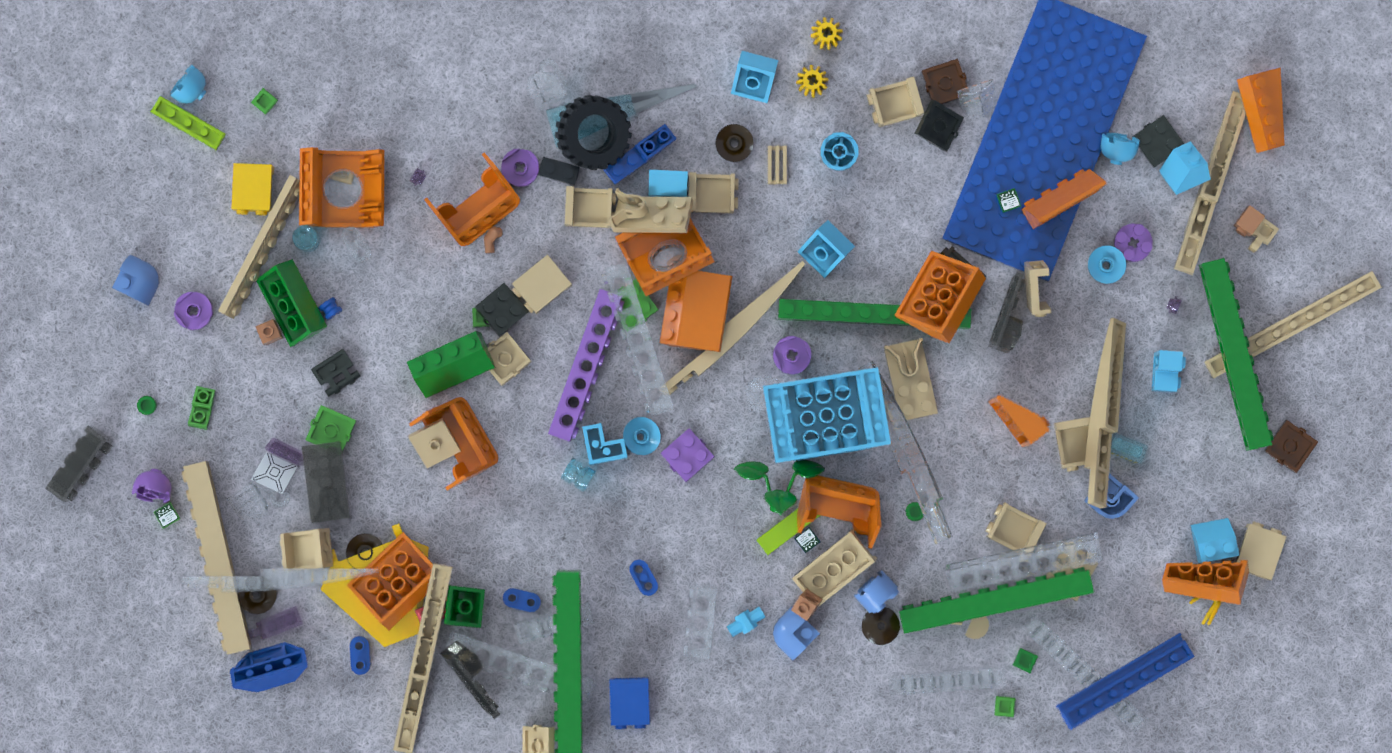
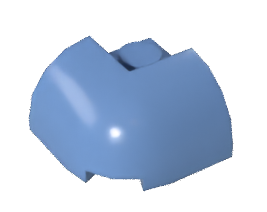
[112,255,159,306]
[1084,473,1139,519]
[773,606,820,661]

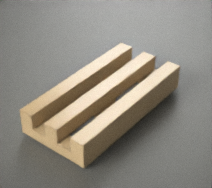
[768,146,787,184]

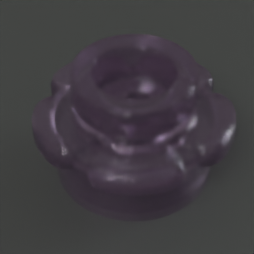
[410,168,426,186]
[1166,296,1182,314]

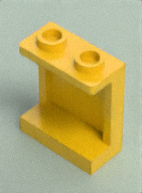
[231,163,274,216]

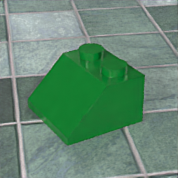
[444,585,485,628]

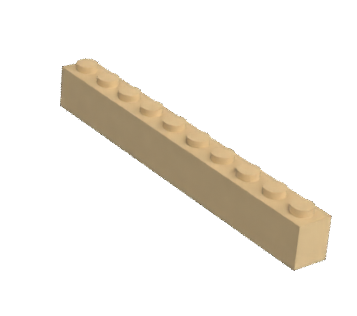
[182,461,252,655]

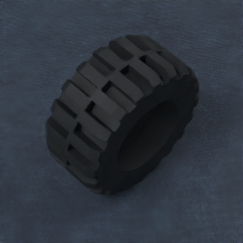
[555,95,632,170]

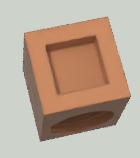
[1233,205,1265,237]
[255,319,283,346]
[791,589,823,621]

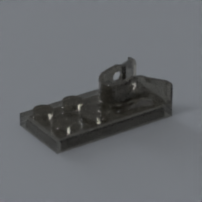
[988,271,1025,353]
[302,441,352,524]
[440,641,500,719]

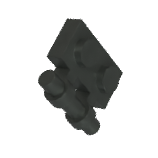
[311,349,361,397]

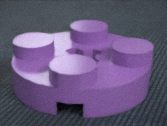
[501,149,539,187]
[1114,223,1153,262]
[174,292,213,330]
[773,336,811,375]

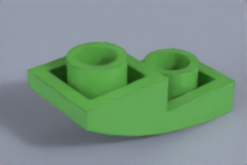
[188,386,215,430]

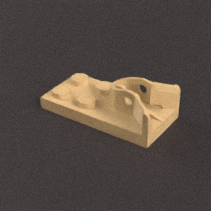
[609,188,693,233]
[884,338,938,422]
[792,529,877,607]

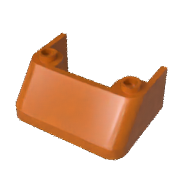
[424,152,520,246]
[409,397,498,490]
[797,475,881,549]

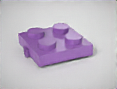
[661,428,715,482]

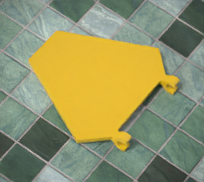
[320,524,429,647]

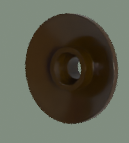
[715,124,754,162]
[346,533,384,571]
[238,576,276,614]
[862,607,900,645]

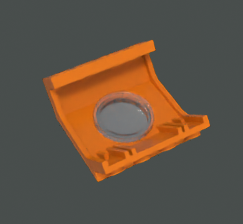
[299,147,385,228]
[615,218,715,296]

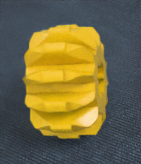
[811,17,843,50]
[796,65,829,98]

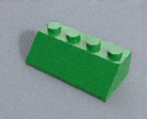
[256,259,327,348]
[407,331,496,398]

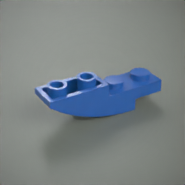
[603,124,677,185]

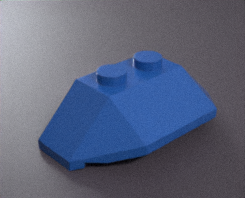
[230,642,308,693]

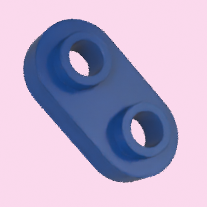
[629,560,658,596]
[503,588,541,612]
[350,636,371,675]

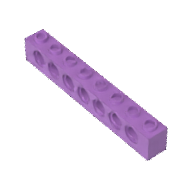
[548,289,624,442]

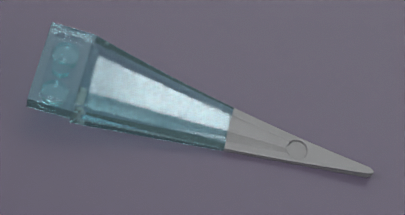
[546,84,697,147]

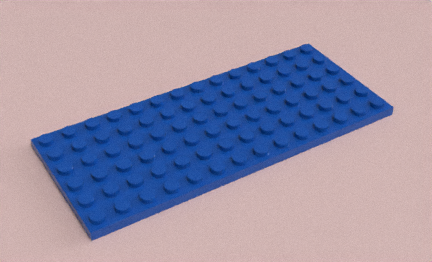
[942,0,1147,282]

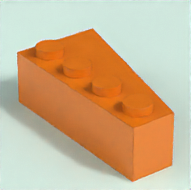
[1237,67,1285,153]
[1162,560,1249,605]

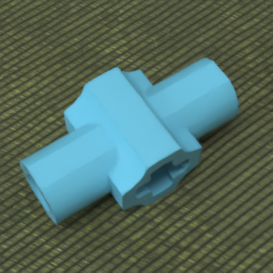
[726,607,765,637]

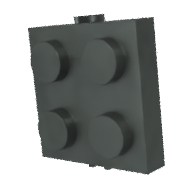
[914,99,964,151]
[1132,115,1184,168]
[474,283,529,337]

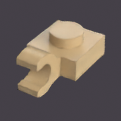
[1248,218,1279,253]

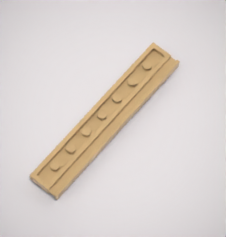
[218,175,299,319]

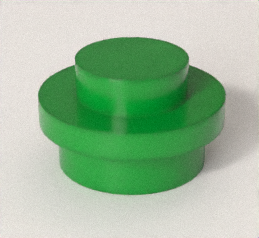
[905,502,925,521]

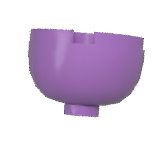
[132,469,172,503]

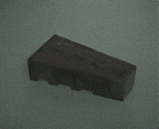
[45,426,113,502]

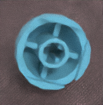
[170,65,206,104]
[820,132,859,171]
[1101,133,1140,165]

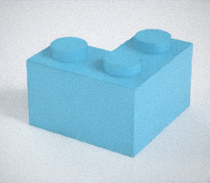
[1151,350,1186,393]
[582,423,628,465]

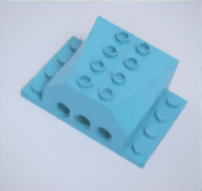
[763,367,891,463]

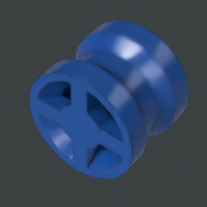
[318,297,343,321]

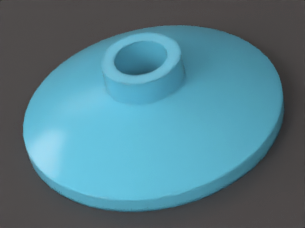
[1088,246,1126,284]
[623,417,661,455]

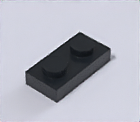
[538,157,580,186]

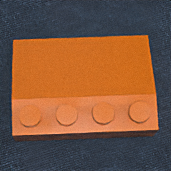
[1022,169,1107,230]
[895,251,986,344]
[659,268,733,352]
[988,395,1050,447]
[347,532,433,630]

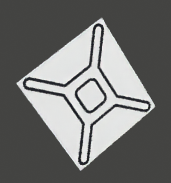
[251,452,297,494]

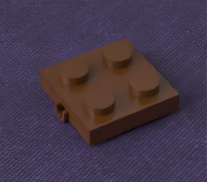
[921,58,970,104]
[1264,420,1318,473]

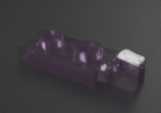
[248,606,303,639]

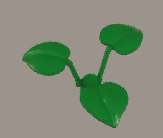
[734,460,825,515]

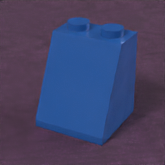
[609,677,650,729]

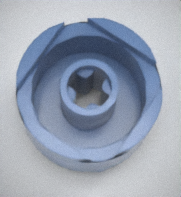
[854,570,899,614]

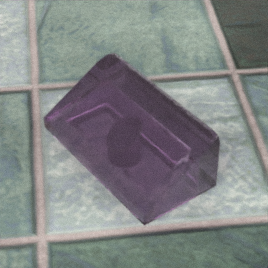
[265,437,307,466]

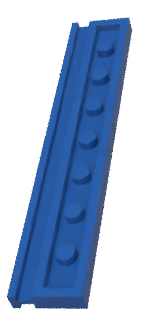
[1056,633,1195,730]

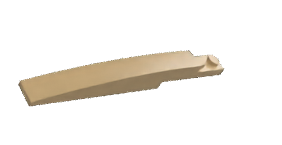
[1174,91,1246,275]
[659,261,805,395]
[1085,318,1126,509]
[393,563,452,753]

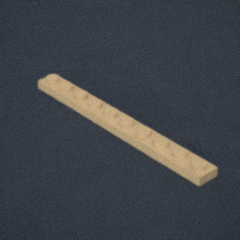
[1204,271,1382,379]

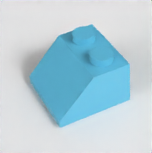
[731,51,779,103]
[1159,141,1211,195]
[648,170,688,197]
[797,220,855,278]
[1190,518,1240,563]

